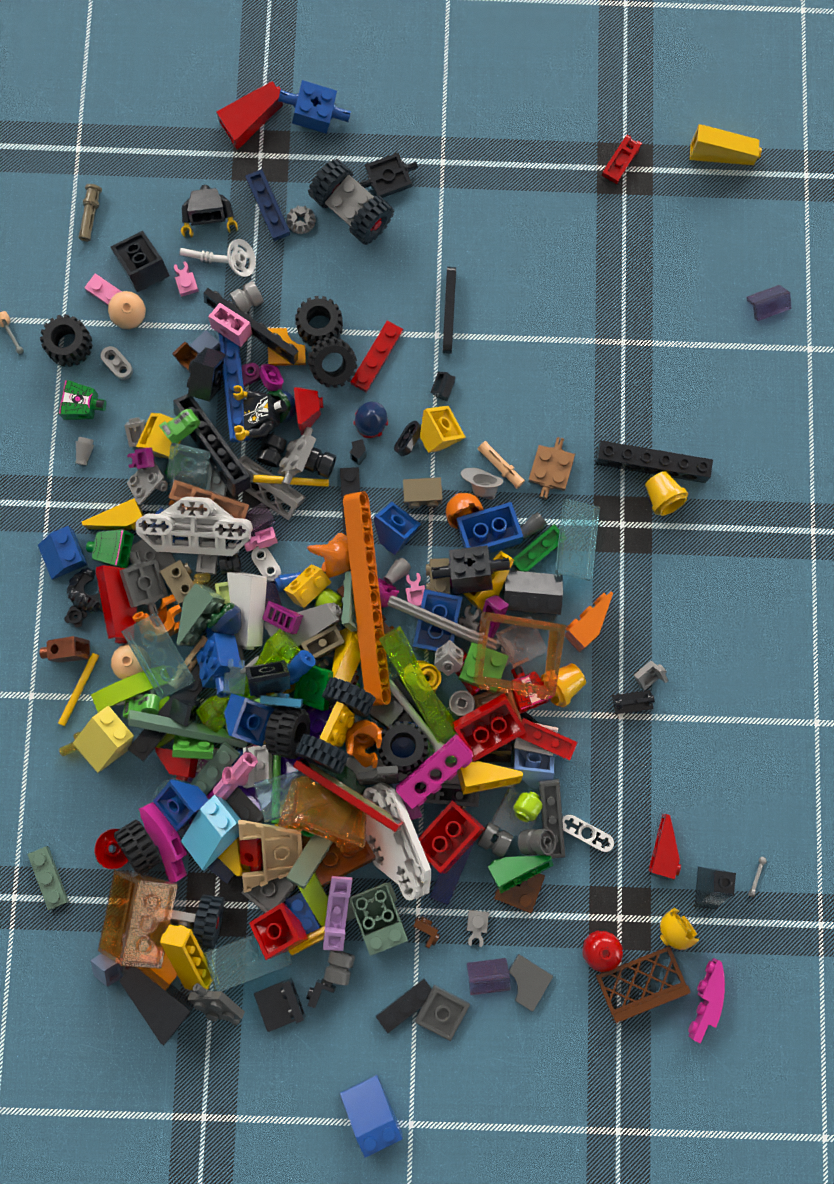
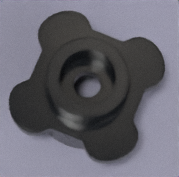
[64,606,87,628]

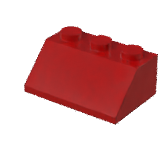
[453,693,526,762]
[418,800,486,874]

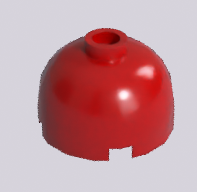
[582,931,623,972]

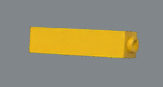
[690,124,762,165]

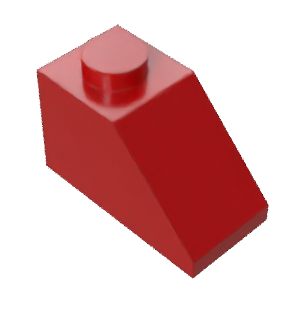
[155,747,199,781]

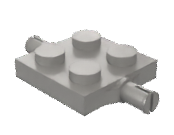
[278,427,316,486]

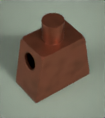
[39,636,90,662]

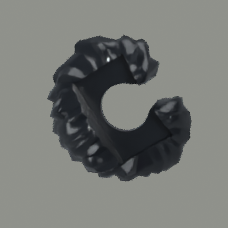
[67,567,103,612]

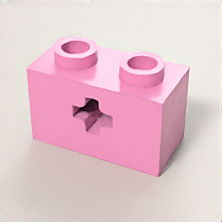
[208,303,252,347]

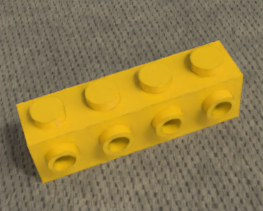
[160,925,215,991]

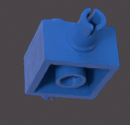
[278,80,351,134]
[197,627,242,698]

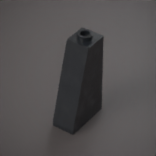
[694,866,736,909]

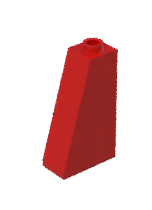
[216,81,283,150]
[96,565,137,644]

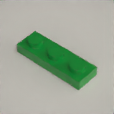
[513,524,567,572]

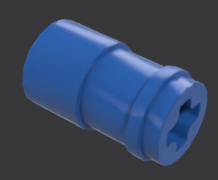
[287,650,316,685]

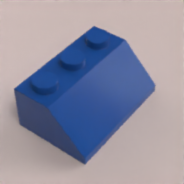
[457,502,523,553]

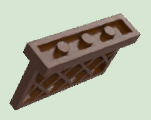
[596,946,691,1023]

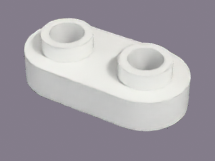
[251,546,281,582]

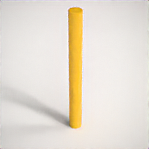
[253,475,329,487]
[58,652,99,726]

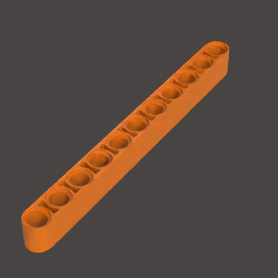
[343,491,391,706]

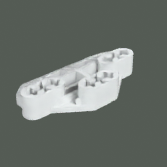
[136,497,253,556]
[363,783,431,901]

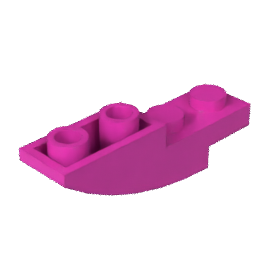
[139,802,187,883]
[688,958,725,1044]

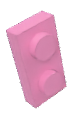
[84,274,122,305]

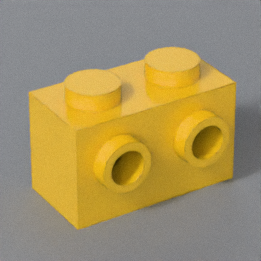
[284,564,332,608]

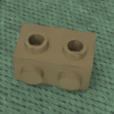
[403,477,442,509]
[426,558,450,594]
[160,560,199,607]

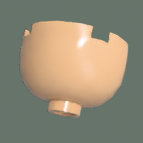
[108,291,146,330]
[111,644,151,680]

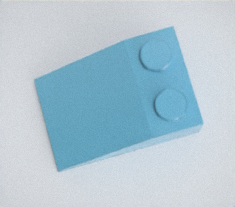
[181,795,241,871]

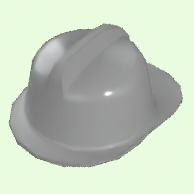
[461,468,503,500]

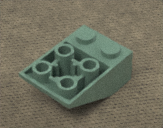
[177,583,225,646]
[349,883,408,956]

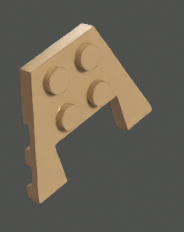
[238,820,302,893]

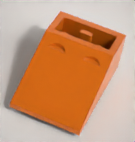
[564,591,613,652]

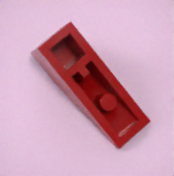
[648,814,681,879]

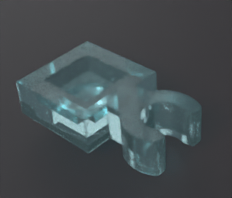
[223,659,246,694]

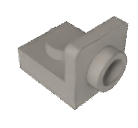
[124,417,146,447]

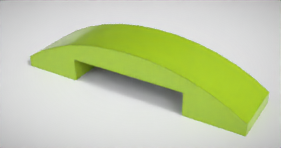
[91,664,171,713]
[298,874,328,927]

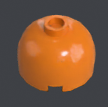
[445,493,484,529]

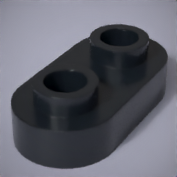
[394,421,421,456]

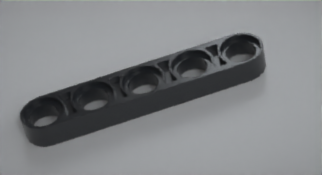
[442,266,456,354]

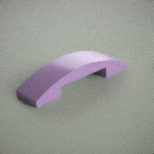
[323,876,352,951]

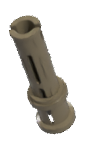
[78,184,102,242]

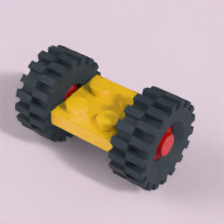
[295,677,376,774]

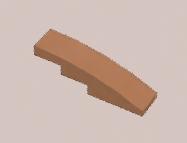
[169,479,249,519]

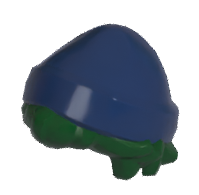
[268,389,296,424]
[207,603,242,635]

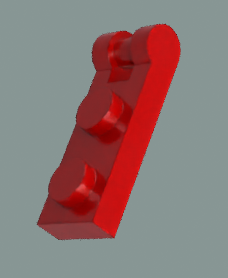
[601,135,643,184]

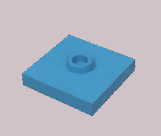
[260,693,304,708]

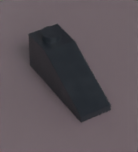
[418,782,480,807]

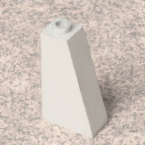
[227,572,267,650]

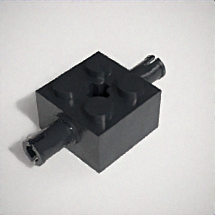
[431,545,510,595]

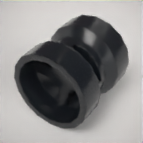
[219,553,242,575]

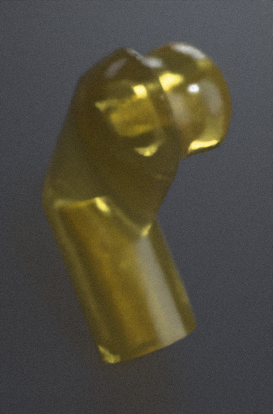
[193,572,211,585]
[59,732,81,756]

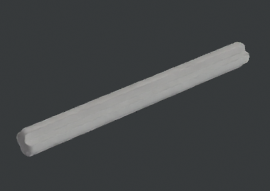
[388,596,497,650]

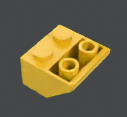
[136,413,181,459]

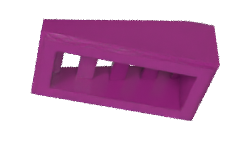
[478,595,509,639]
[262,601,303,634]

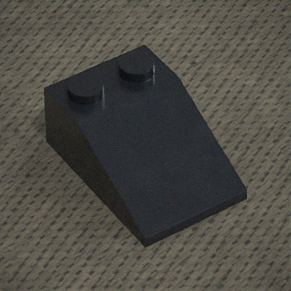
[111,231,170,292]

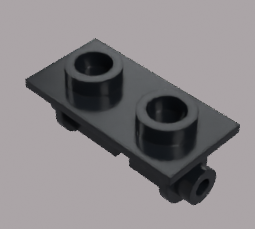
[612,690,655,715]

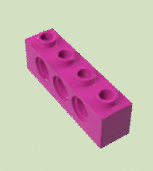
[396,734,473,809]

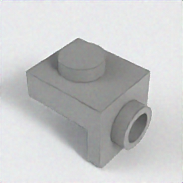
[634,661,669,691]

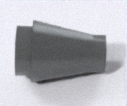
[521,512,547,539]

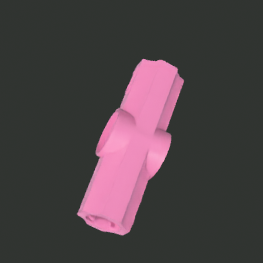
[213,752,258,800]

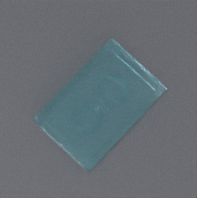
[165,442,210,495]

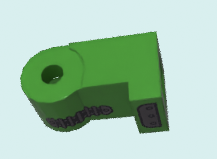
[159,409,200,445]
[123,694,161,719]

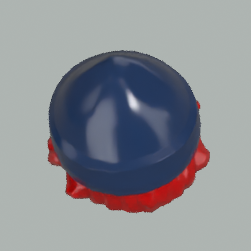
[353,401,388,438]

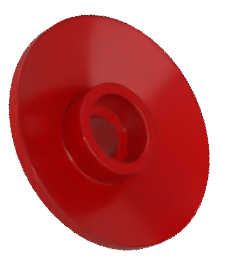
[94,829,128,869]

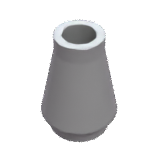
[75,437,95,466]
[384,558,411,586]

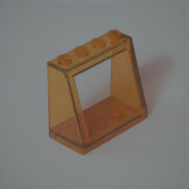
[473,612,566,699]
[98,870,178,969]

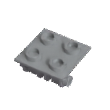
[127,461,168,505]

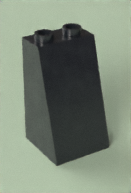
[119,960,194,1046]

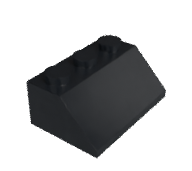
[503,570,563,615]

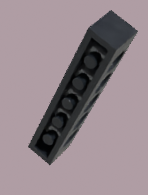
[173,394,250,497]
[595,440,713,483]

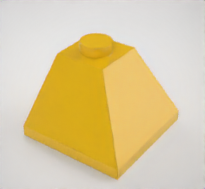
[420,406,466,453]

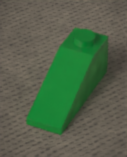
[488,855,553,893]

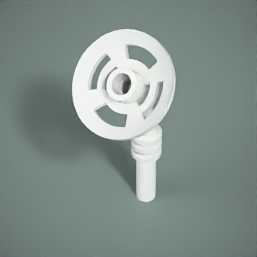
[180,239,256,277]

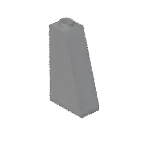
[264,603,342,657]

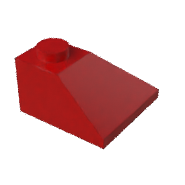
[294,387,324,435]
[249,903,308,960]

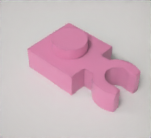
[174,262,199,297]
[244,526,278,552]
[406,573,425,607]

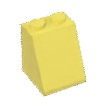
[73,706,134,773]

